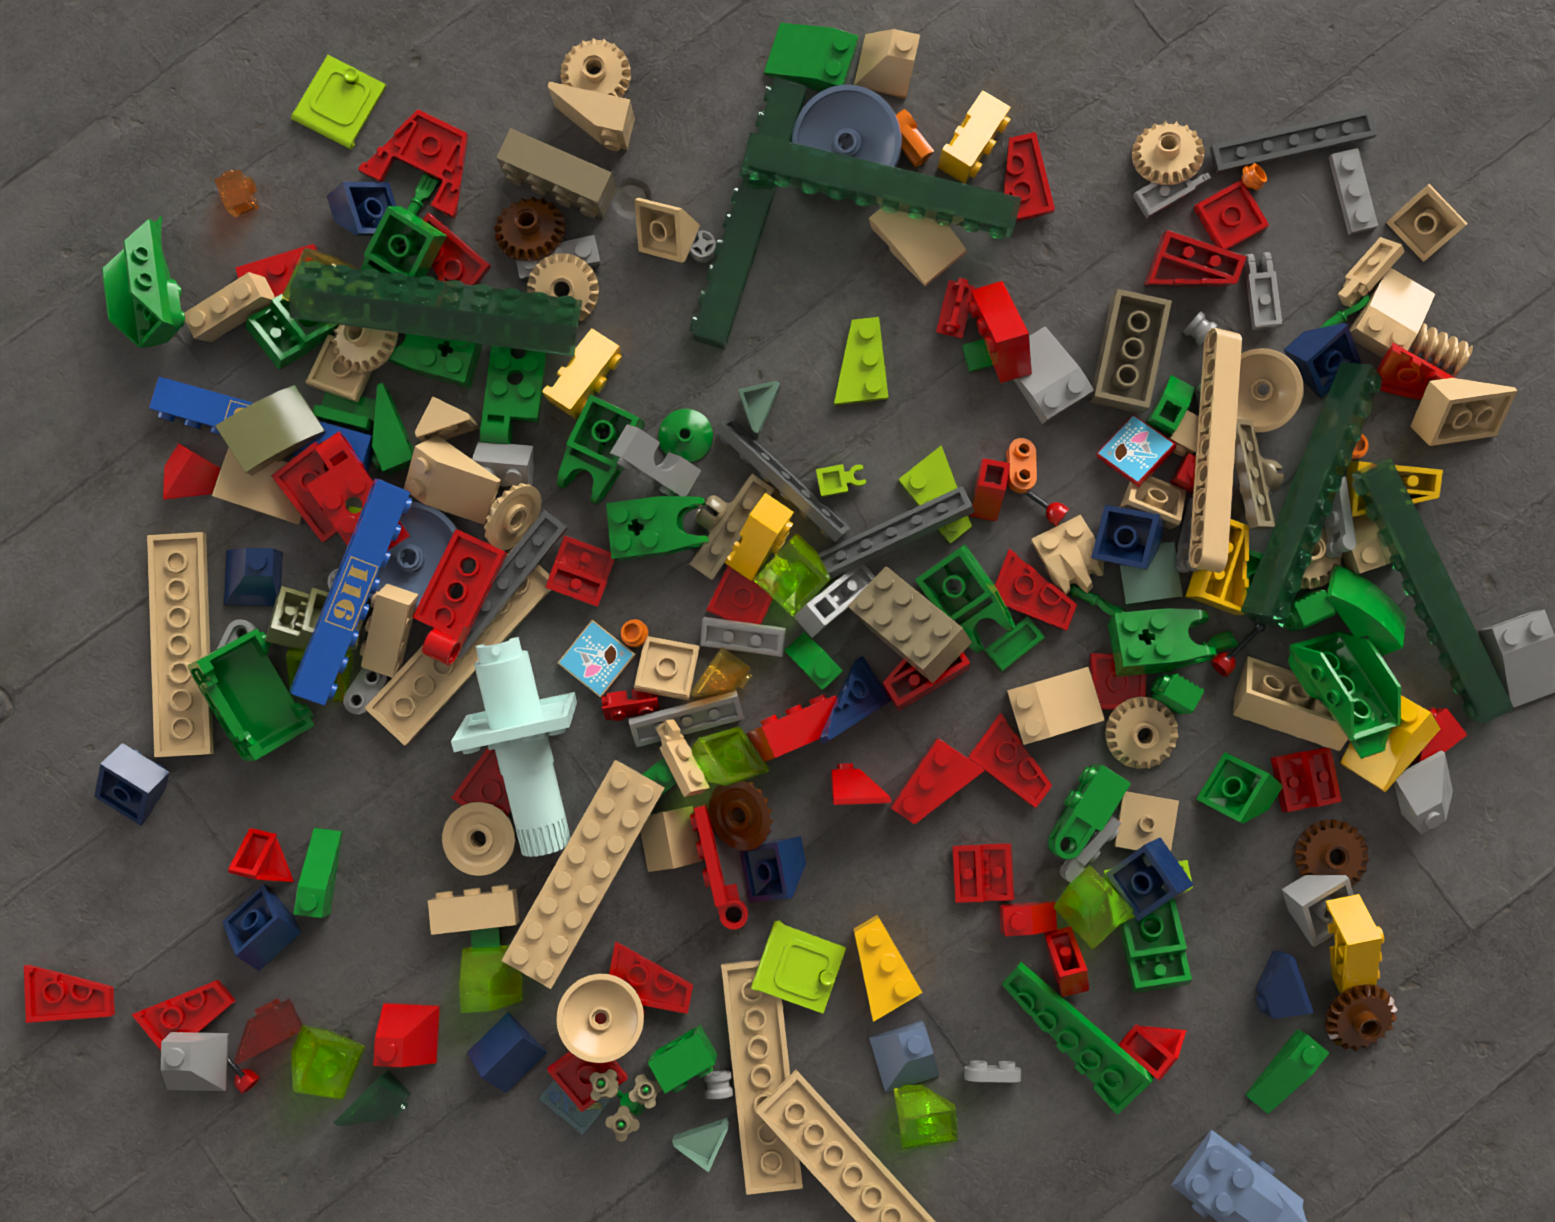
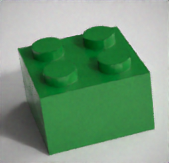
[648,1024,717,1093]

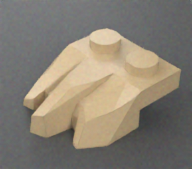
[1031,515,1104,595]

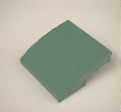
[1120,542,1183,605]

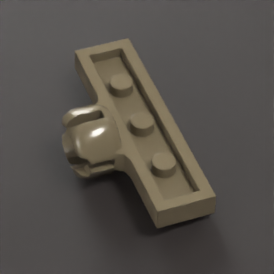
[1234,419,1284,530]
[689,473,774,580]

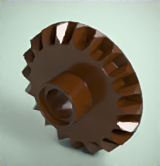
[494,196,566,261]
[709,778,773,851]
[1295,819,1369,888]
[1325,984,1398,1051]

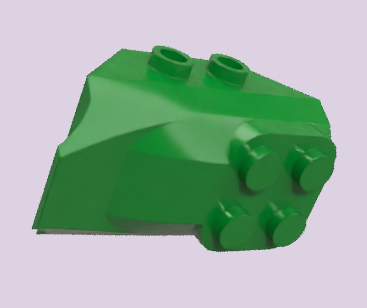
[101,216,185,348]
[1288,631,1401,759]

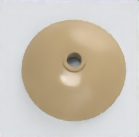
[1237,348,1304,432]
[557,974,644,1063]

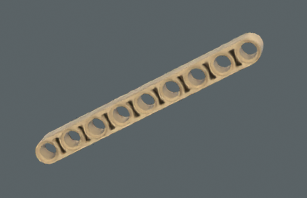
[1189,328,1242,573]

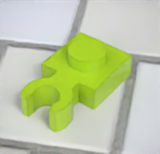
[816,464,866,498]

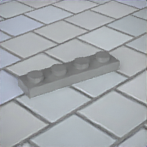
[629,690,744,747]

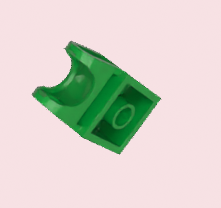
[356,206,447,312]
[387,311,485,389]
[557,394,646,505]
[606,496,709,561]
[915,544,1015,653]
[1108,608,1217,677]
[1047,764,1131,859]

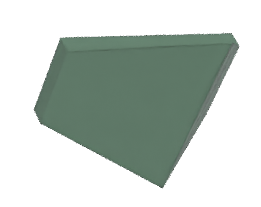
[738,381,780,438]
[672,1117,729,1173]

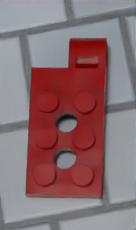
[306,431,410,551]
[412,529,508,666]
[690,804,748,929]

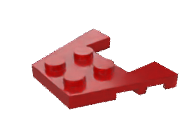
[358,109,468,219]

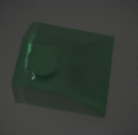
[334,1070,411,1126]

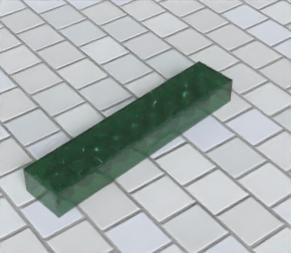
[290,261,582,356]

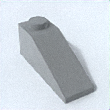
[794,564,875,638]

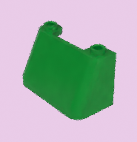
[188,628,315,761]

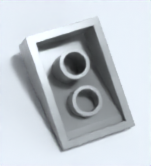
[1013,326,1094,424]
[1479,609,1555,709]

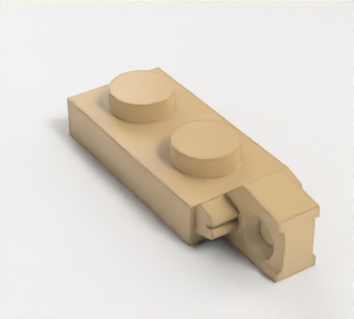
[1338,237,1405,307]
[656,719,710,797]

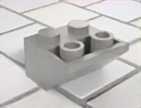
[472,441,534,500]

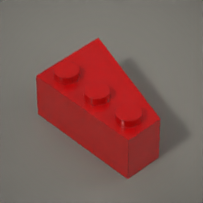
[1144,230,1246,287]
[968,281,1032,383]
[883,652,970,712]
[746,694,837,764]
[889,738,985,824]

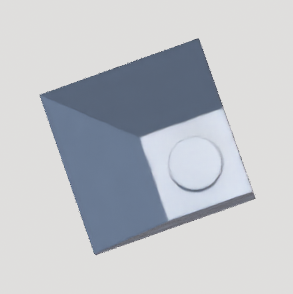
[869,1021,939,1093]

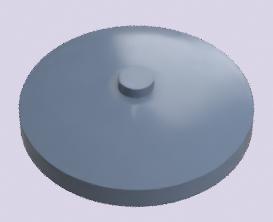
[792,85,902,198]
[369,502,465,613]

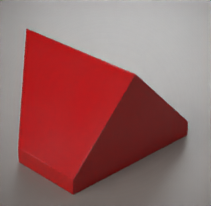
[163,443,221,500]
[228,828,294,882]
[1119,1024,1187,1081]

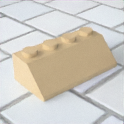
[1233,656,1348,751]

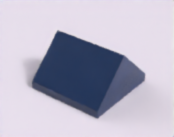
[467,1011,547,1093]

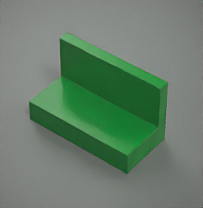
[313,392,376,433]

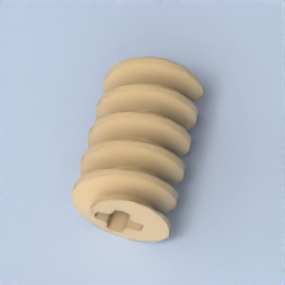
[1410,323,1473,376]

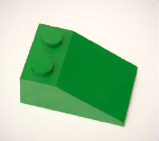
[764,23,858,92]

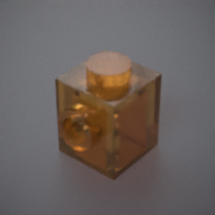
[214,169,259,217]

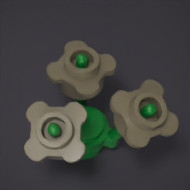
[590,1069,662,1142]

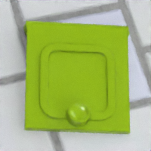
[291,55,387,150]
[751,921,846,1014]

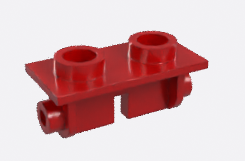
[936,278,975,339]
[602,689,661,721]

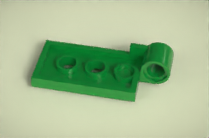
[480,323,550,445]

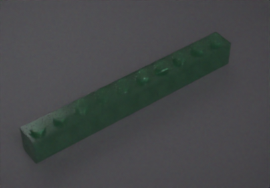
[690,77,807,350]
[742,133,1021,239]
[1241,362,1382,628]
[1352,458,1514,724]

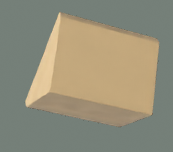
[1386,184,1468,262]
[635,198,700,263]
[415,397,480,442]
[1120,476,1186,530]
[641,806,703,872]

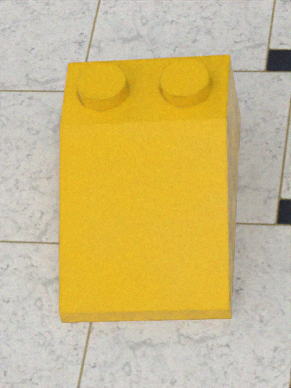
[1340,695,1440,792]

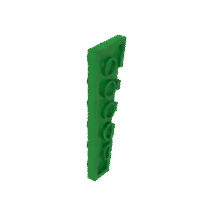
[1002,962,1154,1115]

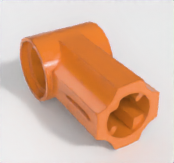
[896,109,934,167]

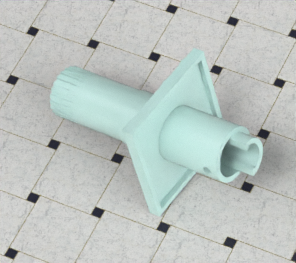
[451,637,577,857]

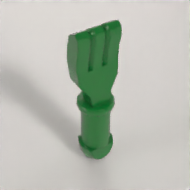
[407,173,439,215]
[1319,295,1370,328]
[1070,584,1125,616]
[1199,631,1238,652]

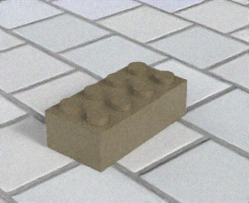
[496,128,617,219]
[1089,289,1172,414]
[848,566,972,683]

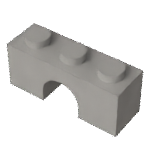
[610,424,702,496]

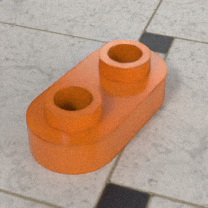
[1006,438,1037,493]

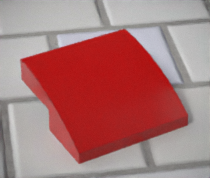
[545,535,615,607]
[1270,747,1342,812]
[952,843,1015,903]

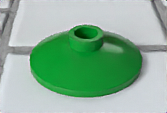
[658,409,713,463]

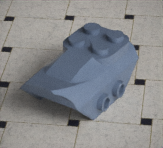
[1171,1130,1307,1222]

